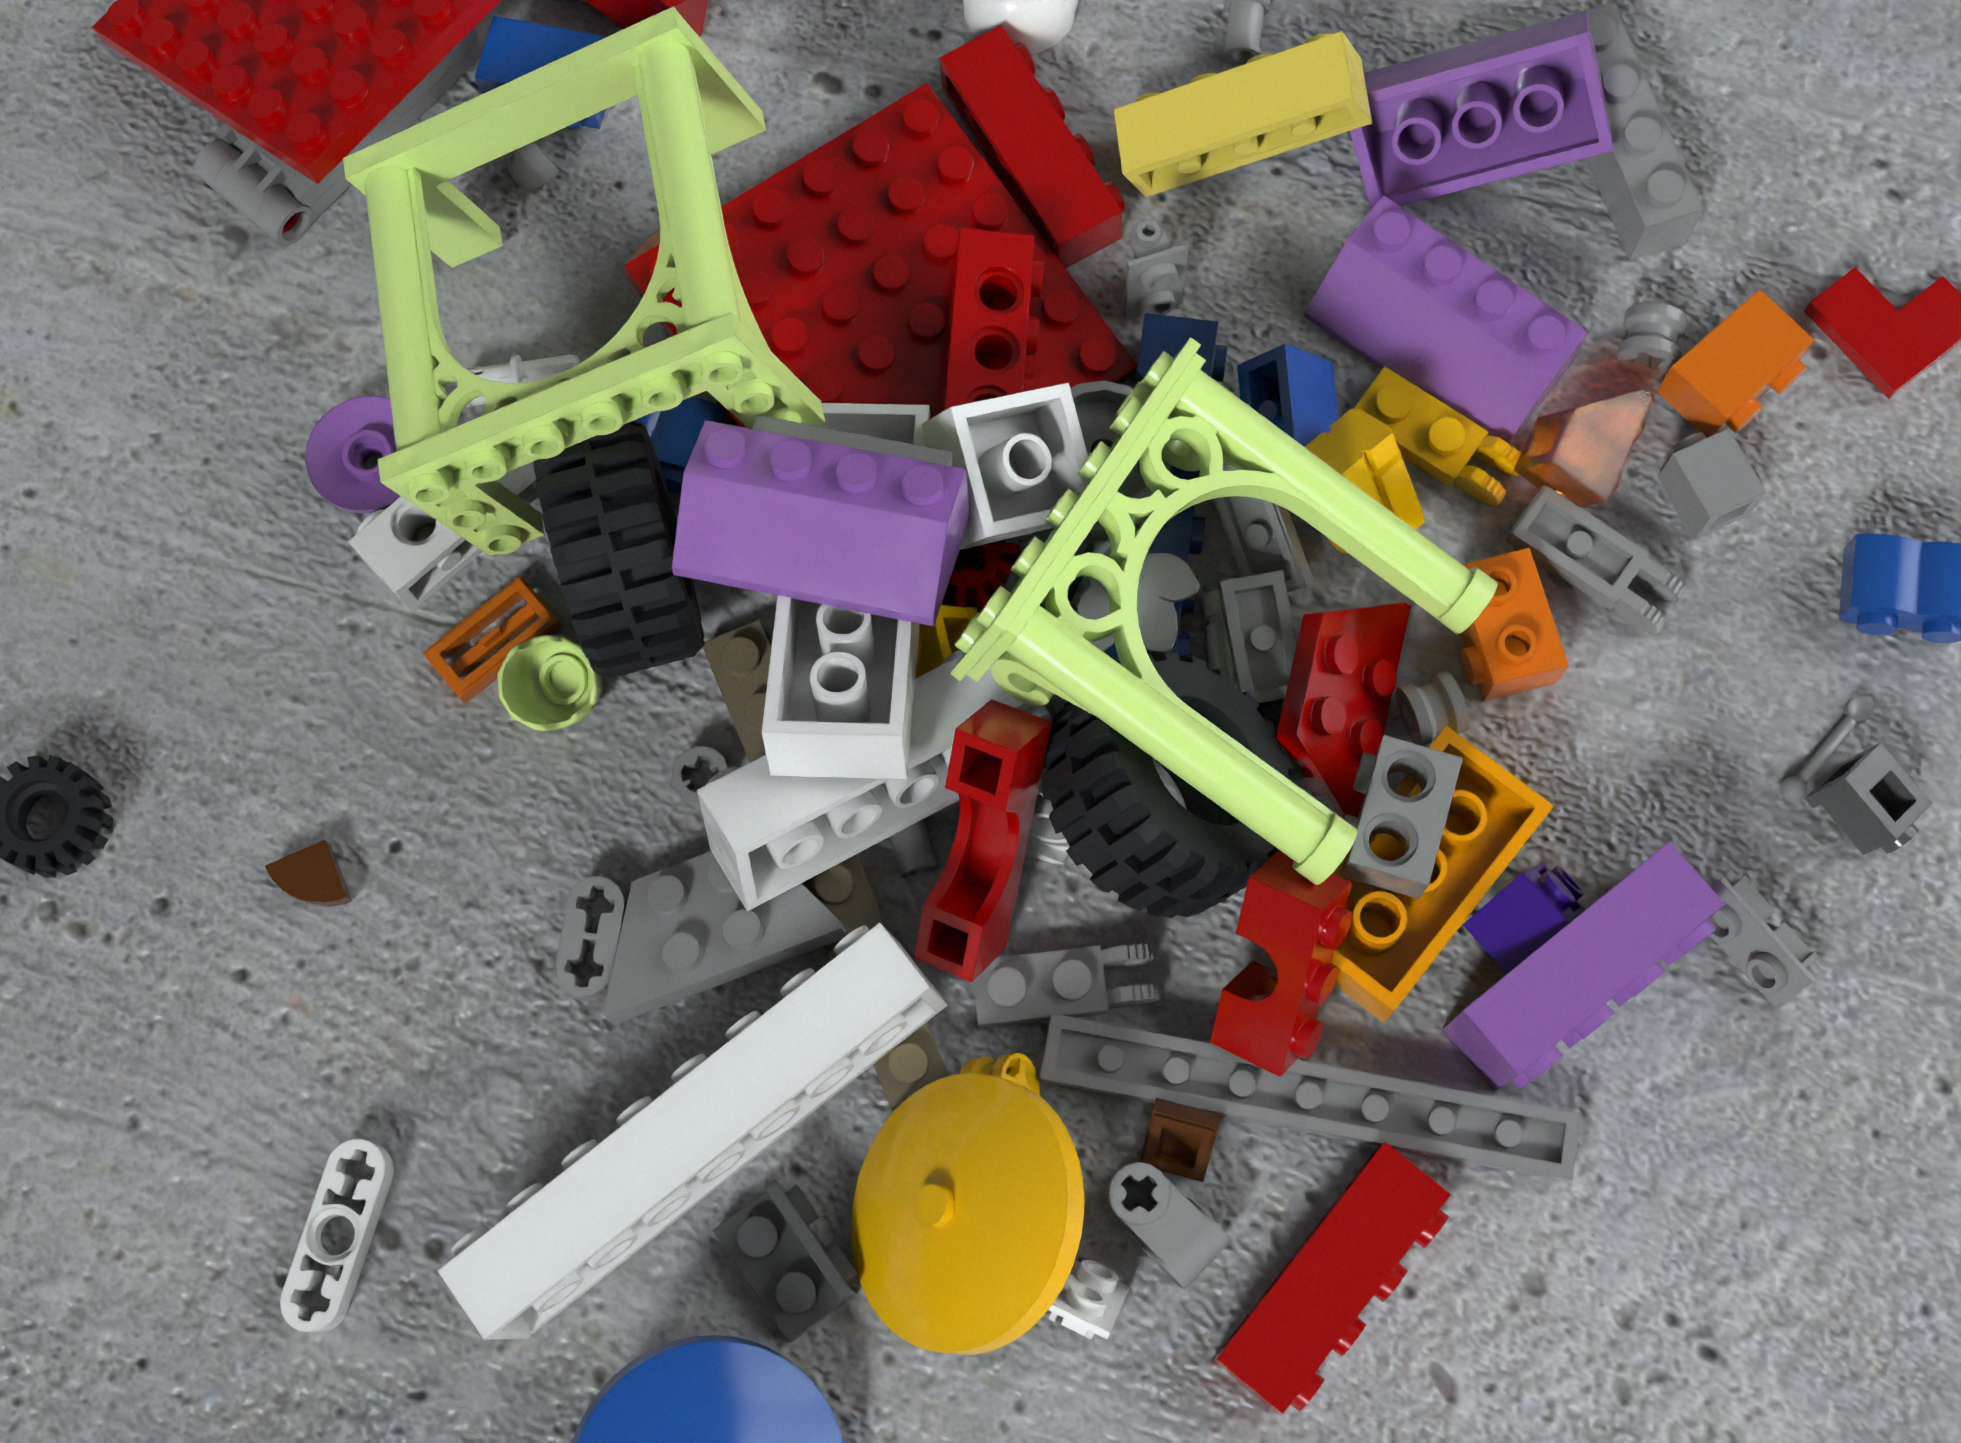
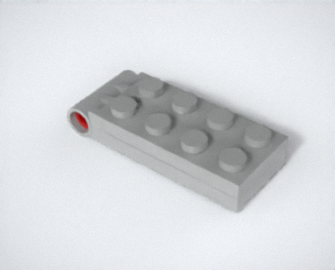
[194,29,482,246]

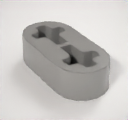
[556,876,628,1002]

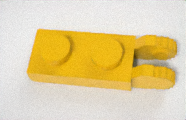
[1354,366,1527,506]

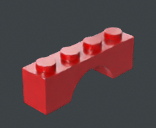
[914,699,1052,982]

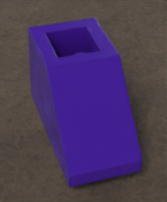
[1463,862,1586,974]

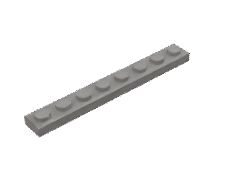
[1039,1013,1581,1182]

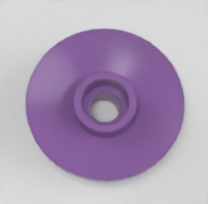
[305,396,401,513]

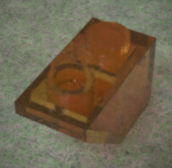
[1513,388,1654,507]

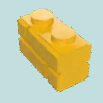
[1305,408,1425,554]

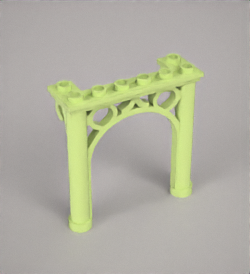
[950,337,1498,885]

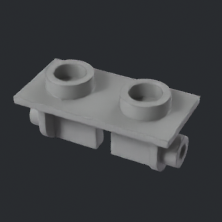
[1124,219,1189,321]
[1708,870,1823,1009]

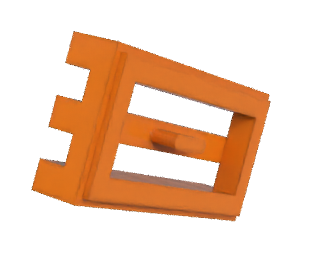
[422,575,562,704]

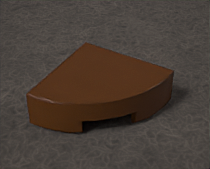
[265,840,352,907]

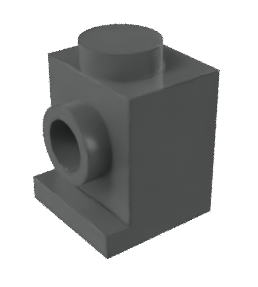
[1804,742,1932,855]

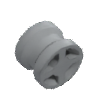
[1617,302,1688,375]
[1395,671,1470,746]

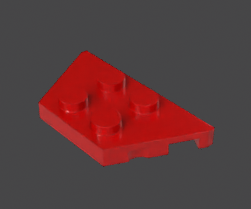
[1276,603,1411,819]

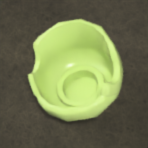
[497,634,603,731]

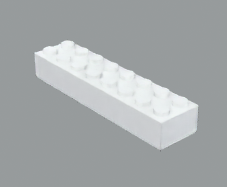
[438,923,948,1340]

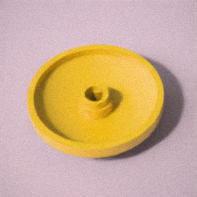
[851,1073,1084,1355]

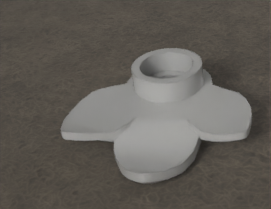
[1077,540,1200,652]

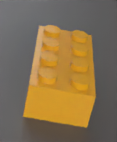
[1331,725,1554,1023]

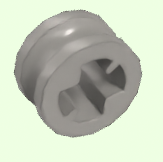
[672,746,729,806]

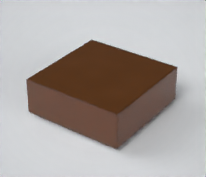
[1139,1098,1221,1182]

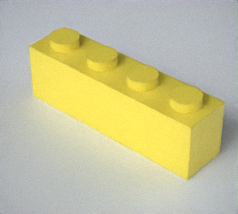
[1114,31,1372,197]

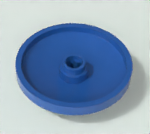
[572,1335,844,1443]

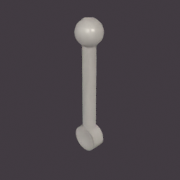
[1780,697,1873,801]

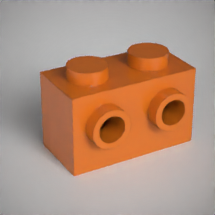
[1657,289,1815,438]
[1460,547,1569,702]

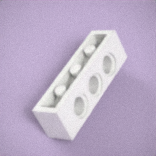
[348,461,540,612]

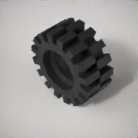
[0,755,113,878]

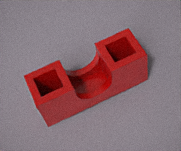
[1210,850,1353,1077]

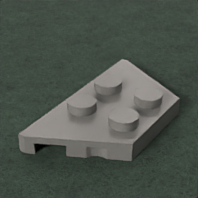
[603,851,847,1025]

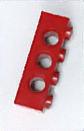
[941,227,1044,412]

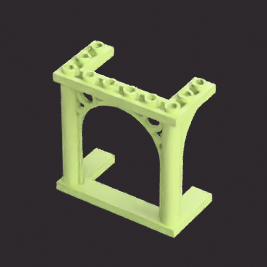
[343,7,826,556]

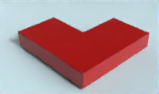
[1804,267,1961,399]

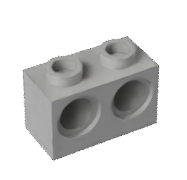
[1341,735,1463,899]

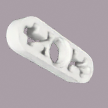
[280,1139,394,1333]

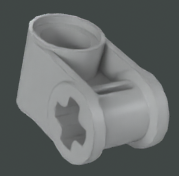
[1106,1162,1231,1290]

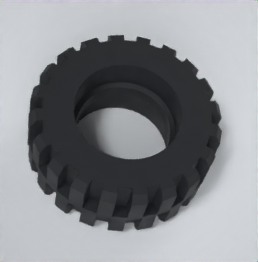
[533,420,705,678]
[1041,651,1293,918]

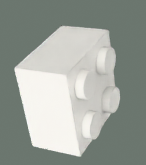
[921,383,1088,550]

